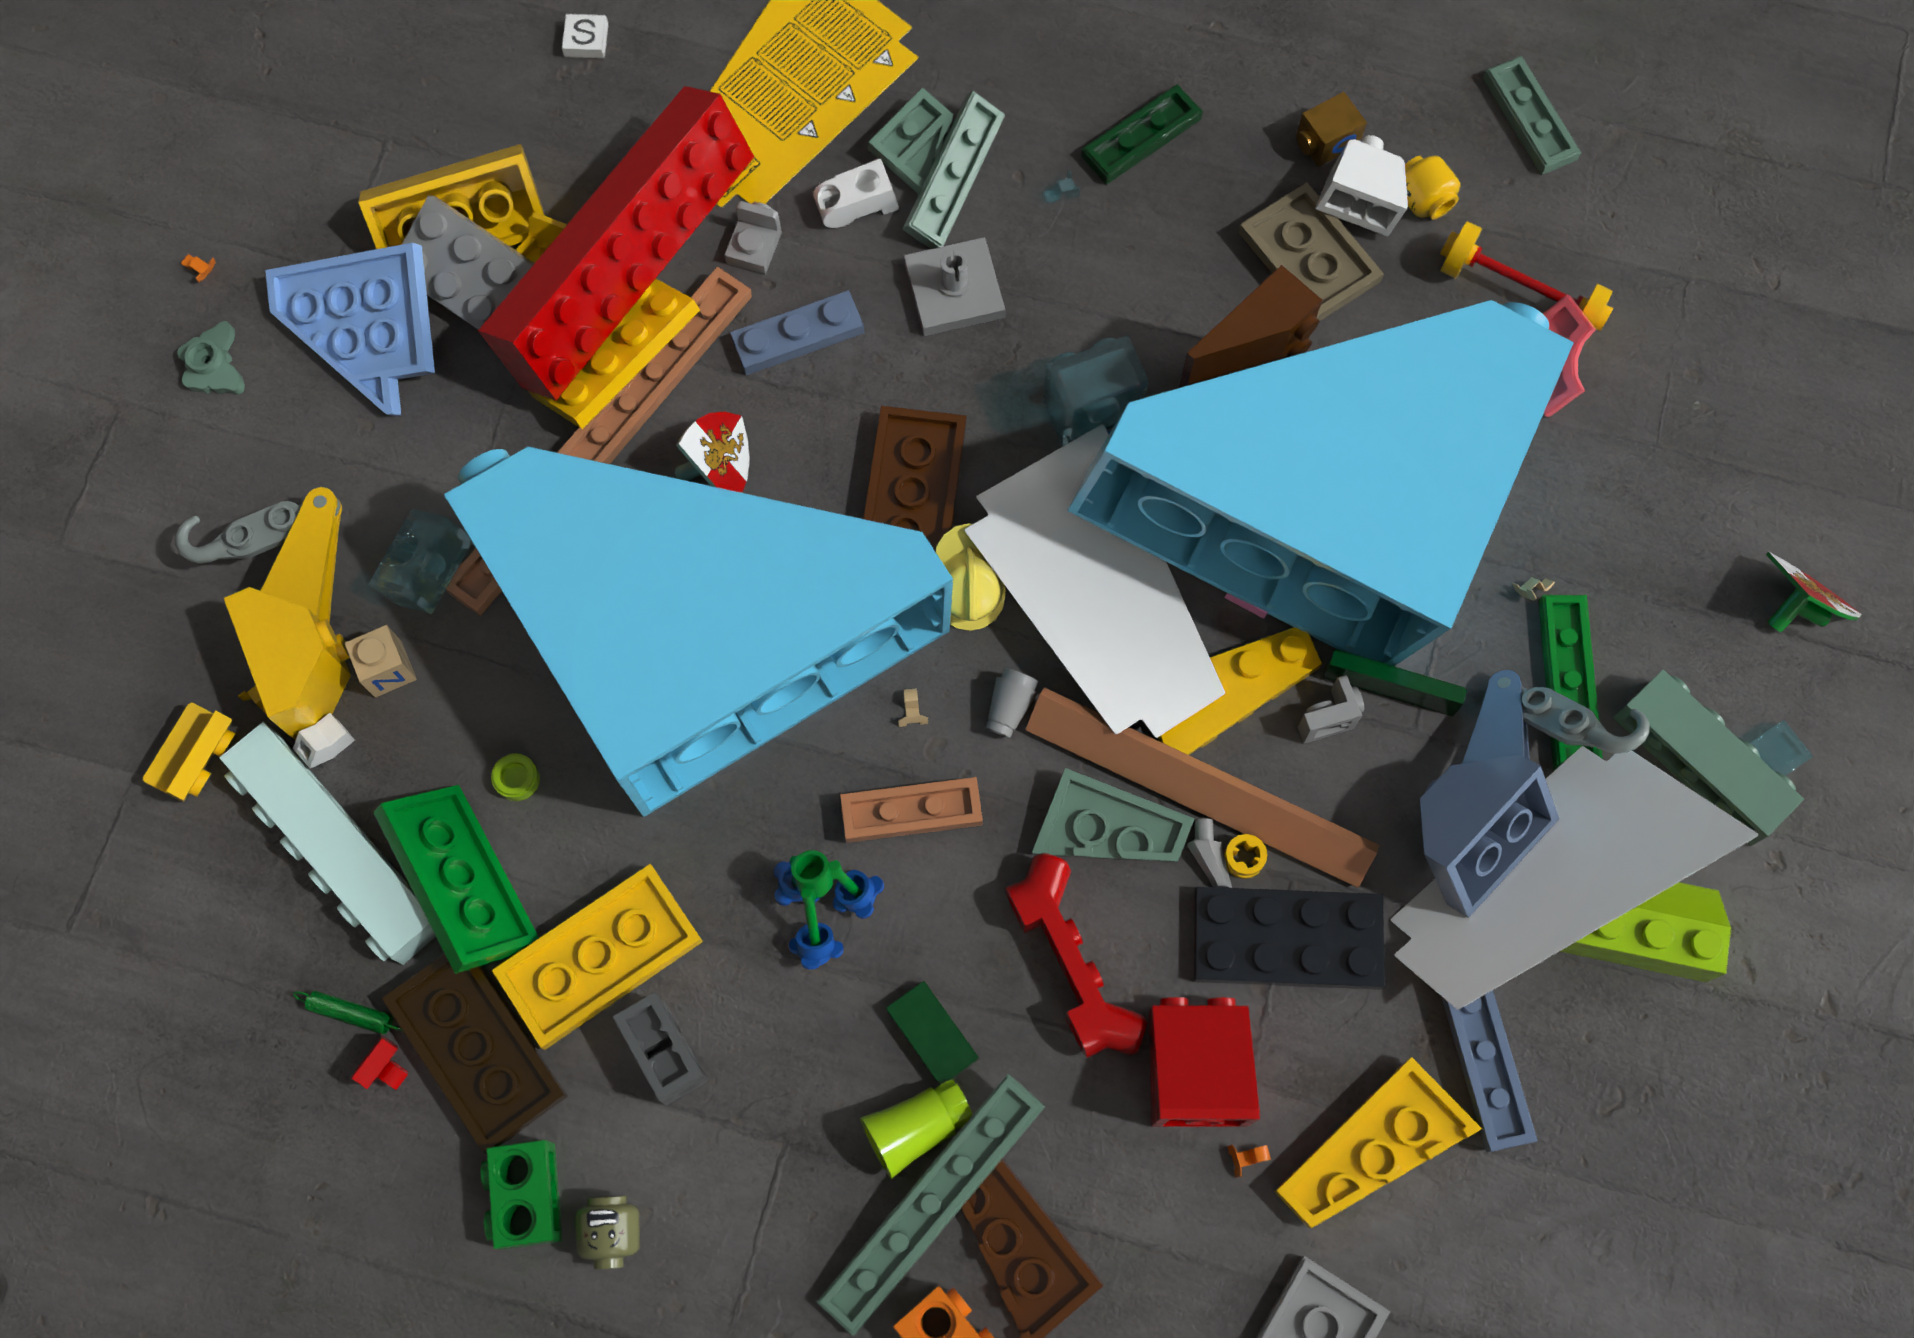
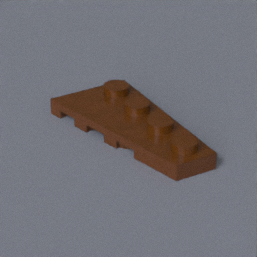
[962,1159,1104,1338]

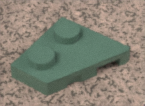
[867,88,953,194]

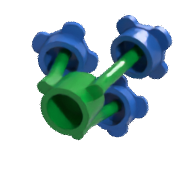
[774,850,884,970]

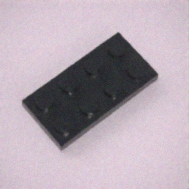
[1194,886,1385,990]

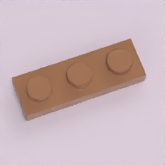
[840,777,983,843]

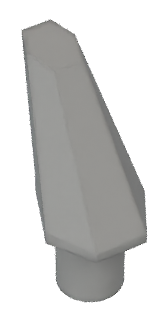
[1187,818,1232,888]

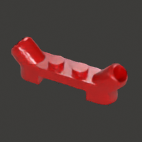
[1004,853,1147,1058]

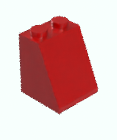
[1149,997,1260,1127]

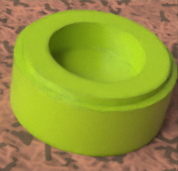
[491,753,540,801]

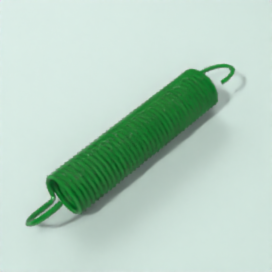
[293,991,403,1035]

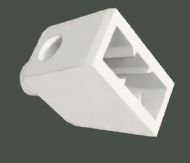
[1316,135,1408,236]

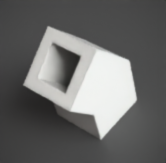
[293,713,355,769]

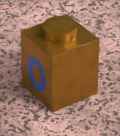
[1296,92,1367,167]

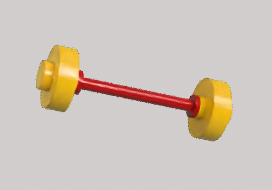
[1440,221,1613,331]

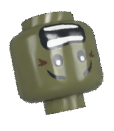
[575,1195,640,1269]

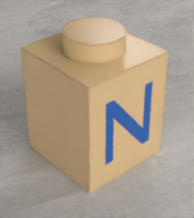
[344,625,417,698]

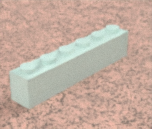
[219,722,436,965]

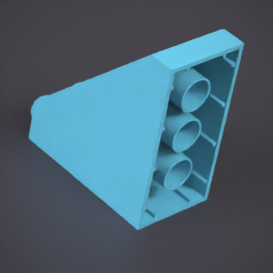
[1067,300,1574,666]
[444,447,953,817]

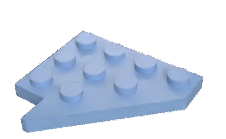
[265,243,435,416]

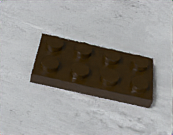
[382,954,568,1154]

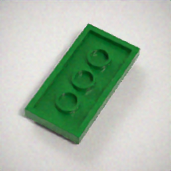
[373,785,539,974]

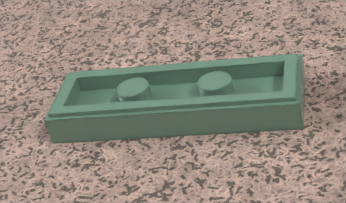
[1482,56,1581,175]

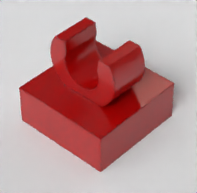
[351,1035,408,1090]

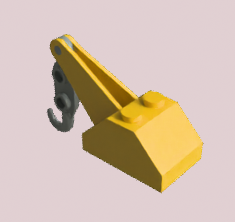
[175,487,351,740]

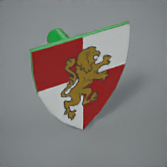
[1766,551,1862,632]

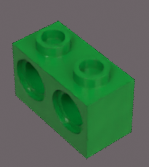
[481,1140,563,1250]

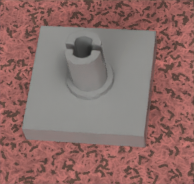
[904,237,1006,336]

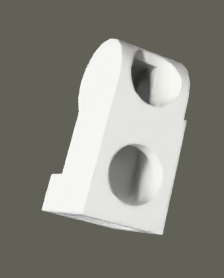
[813,158,899,228]

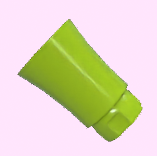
[859,1079,973,1179]

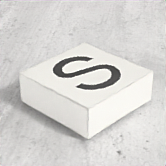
[562,14,608,58]

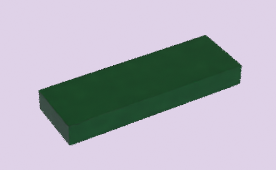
[1081,84,1203,185]
[1323,649,1467,717]

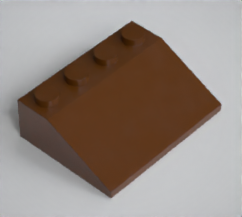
[1179,265,1322,388]

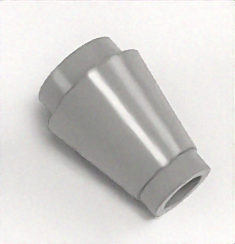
[985,668,1038,738]

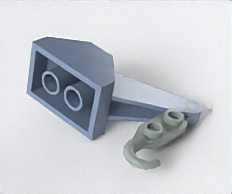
[1420,670,1649,918]

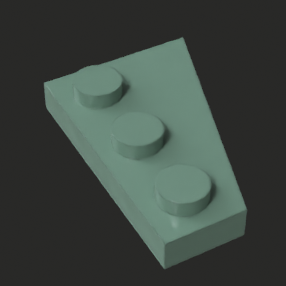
[1032,768,1195,863]

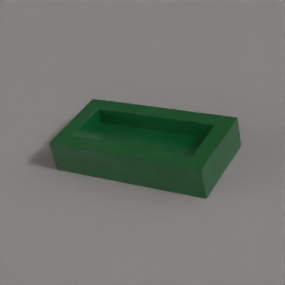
[886,981,979,1085]

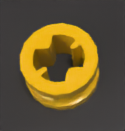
[1224,834,1268,879]

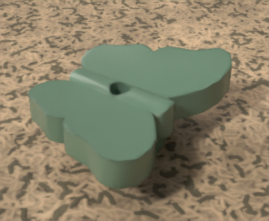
[177,321,245,395]

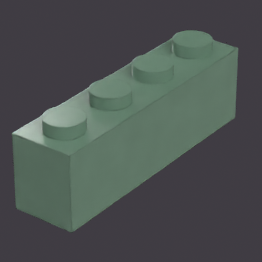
[1613,670,1804,846]

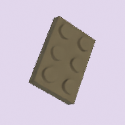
[1238,183,1384,321]

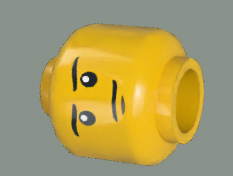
[1405,156,1460,219]

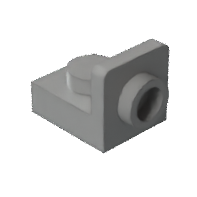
[724,201,782,275]
[1297,675,1364,744]

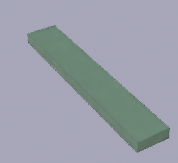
[817,1074,1046,1336]

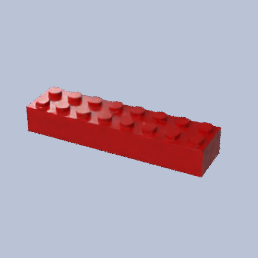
[478,86,755,400]

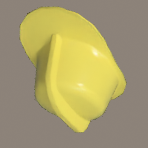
[936,523,1006,631]

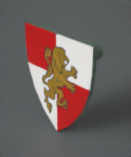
[675,411,749,493]

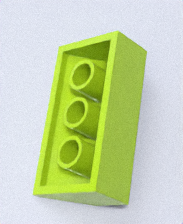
[1559,882,1731,982]

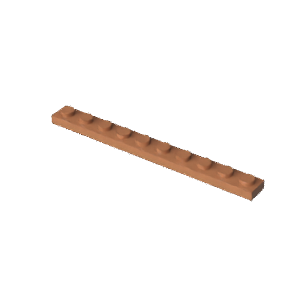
[443,266,752,617]

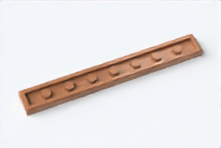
[1026,687,1380,888]

